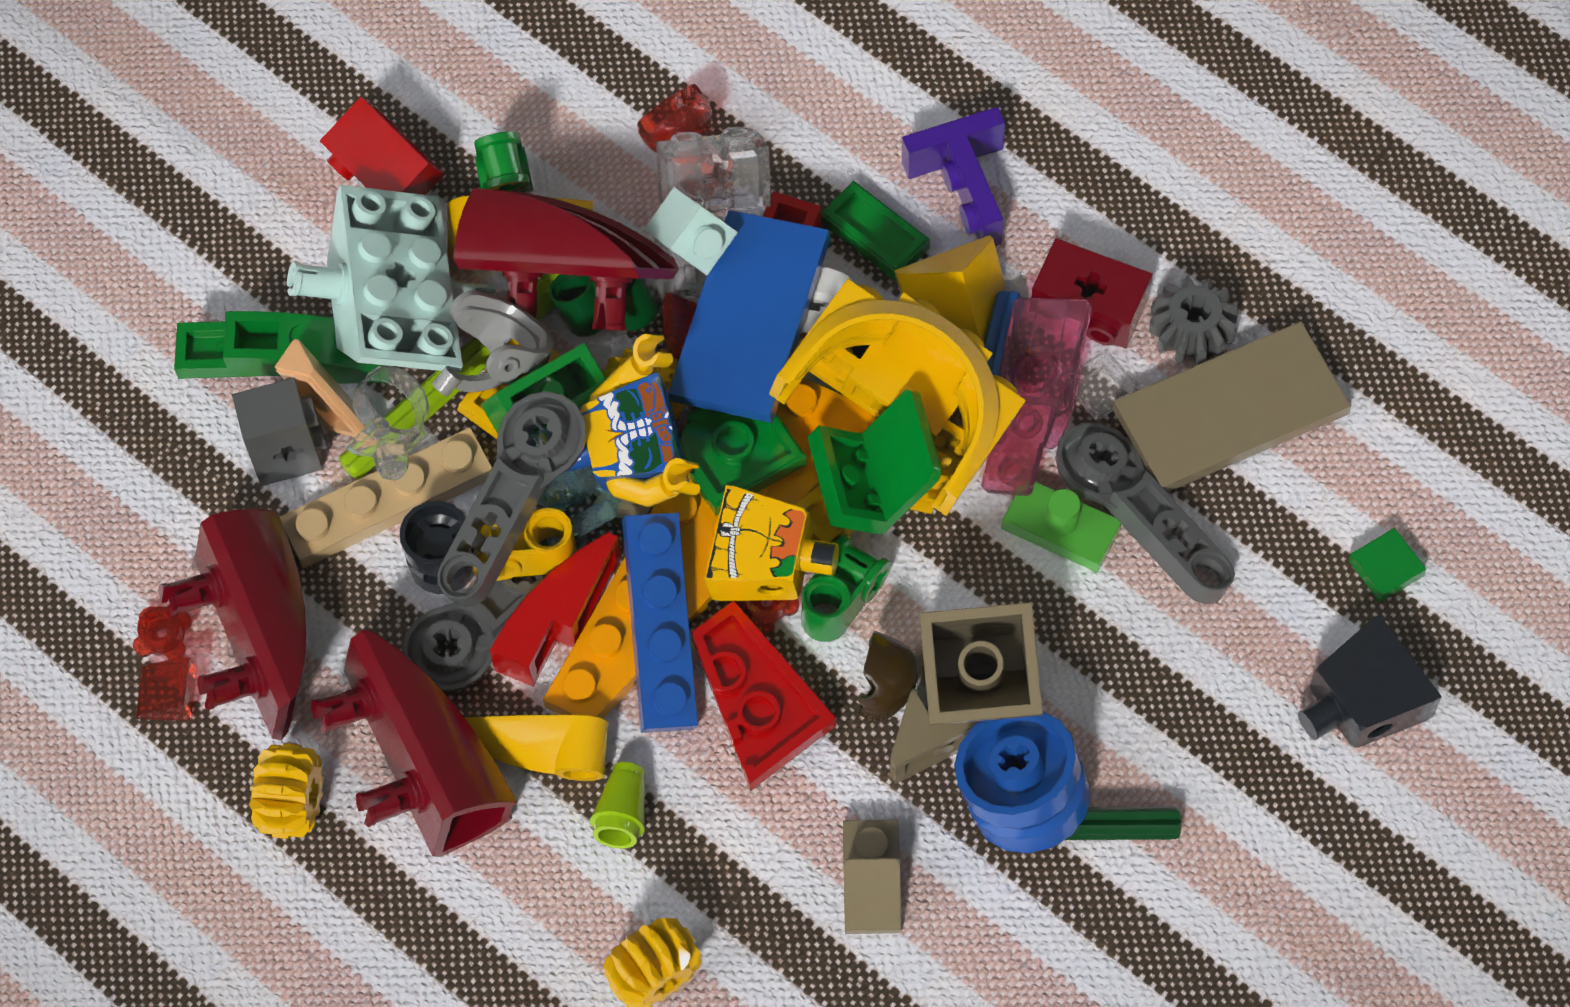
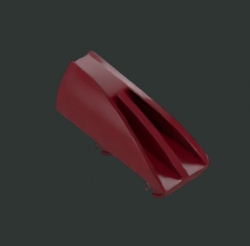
[453,188,679,330]
[159,509,306,740]
[311,630,518,857]

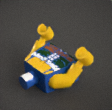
[565,334,700,507]

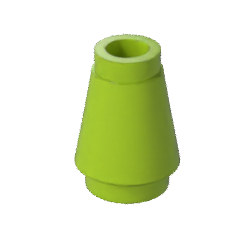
[590,762,645,849]

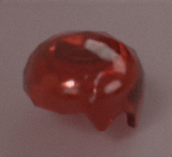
[637,84,713,155]

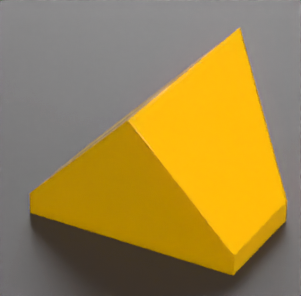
[894,235,1005,343]

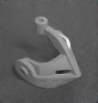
[432,290,554,396]

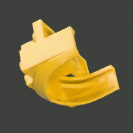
[769,279,1026,516]

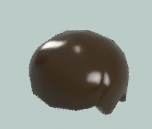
[858,631,918,721]

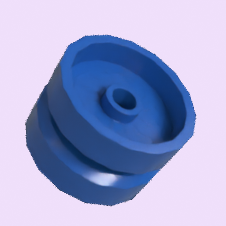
[954,711,1091,853]

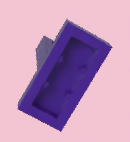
[902,107,1005,246]

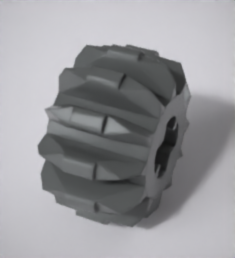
[1149,275,1239,365]

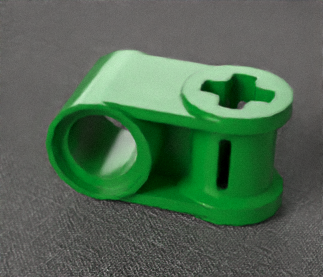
[474,131,533,192]
[801,534,892,642]

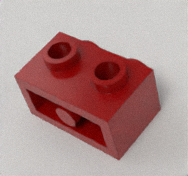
[320,97,445,195]

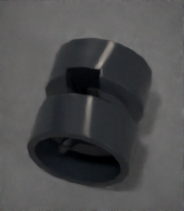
[400,500,477,595]

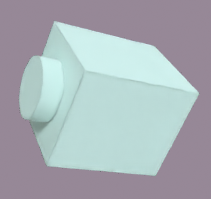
[644,187,738,275]

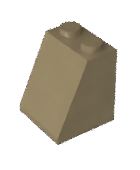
[919,602,1043,726]

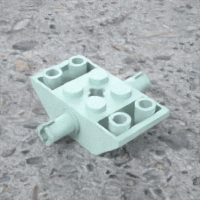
[287,185,497,373]

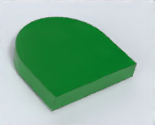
[680,407,807,516]

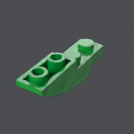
[174,311,390,384]

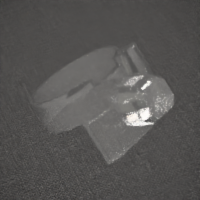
[346,366,431,480]

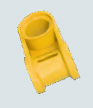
[473,508,577,581]

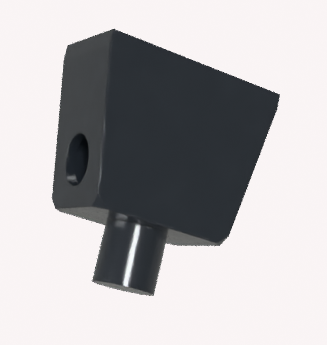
[1298,614,1442,748]

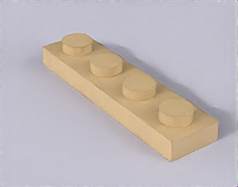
[280,427,492,569]

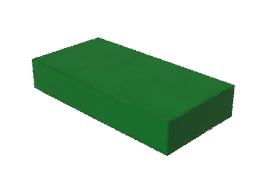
[822,180,930,282]

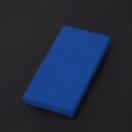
[668,210,831,423]

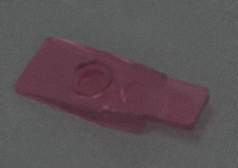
[981,298,1091,496]

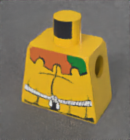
[704,485,839,601]

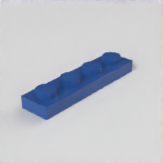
[622,513,698,733]

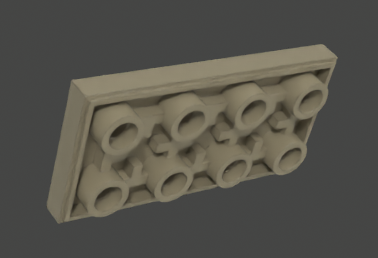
[1112,321,1351,492]

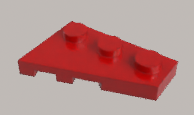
[691,600,836,791]

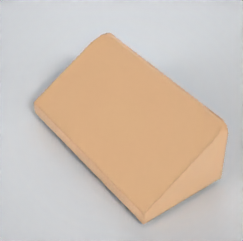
[275,339,371,439]

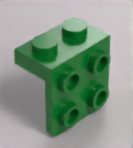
[807,390,941,535]

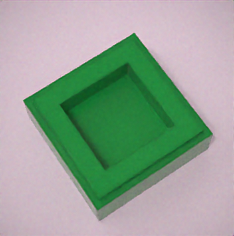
[1349,527,1426,603]

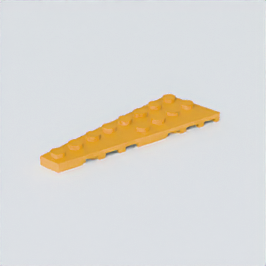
[543,378,877,719]

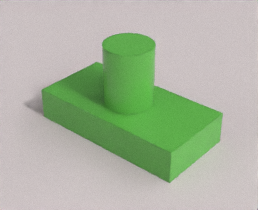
[1001,477,1121,573]

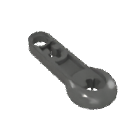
[437,391,587,607]
[1055,423,1235,604]
[402,516,587,693]

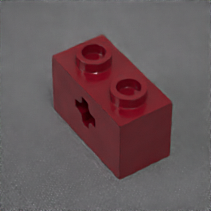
[1030,238,1153,349]

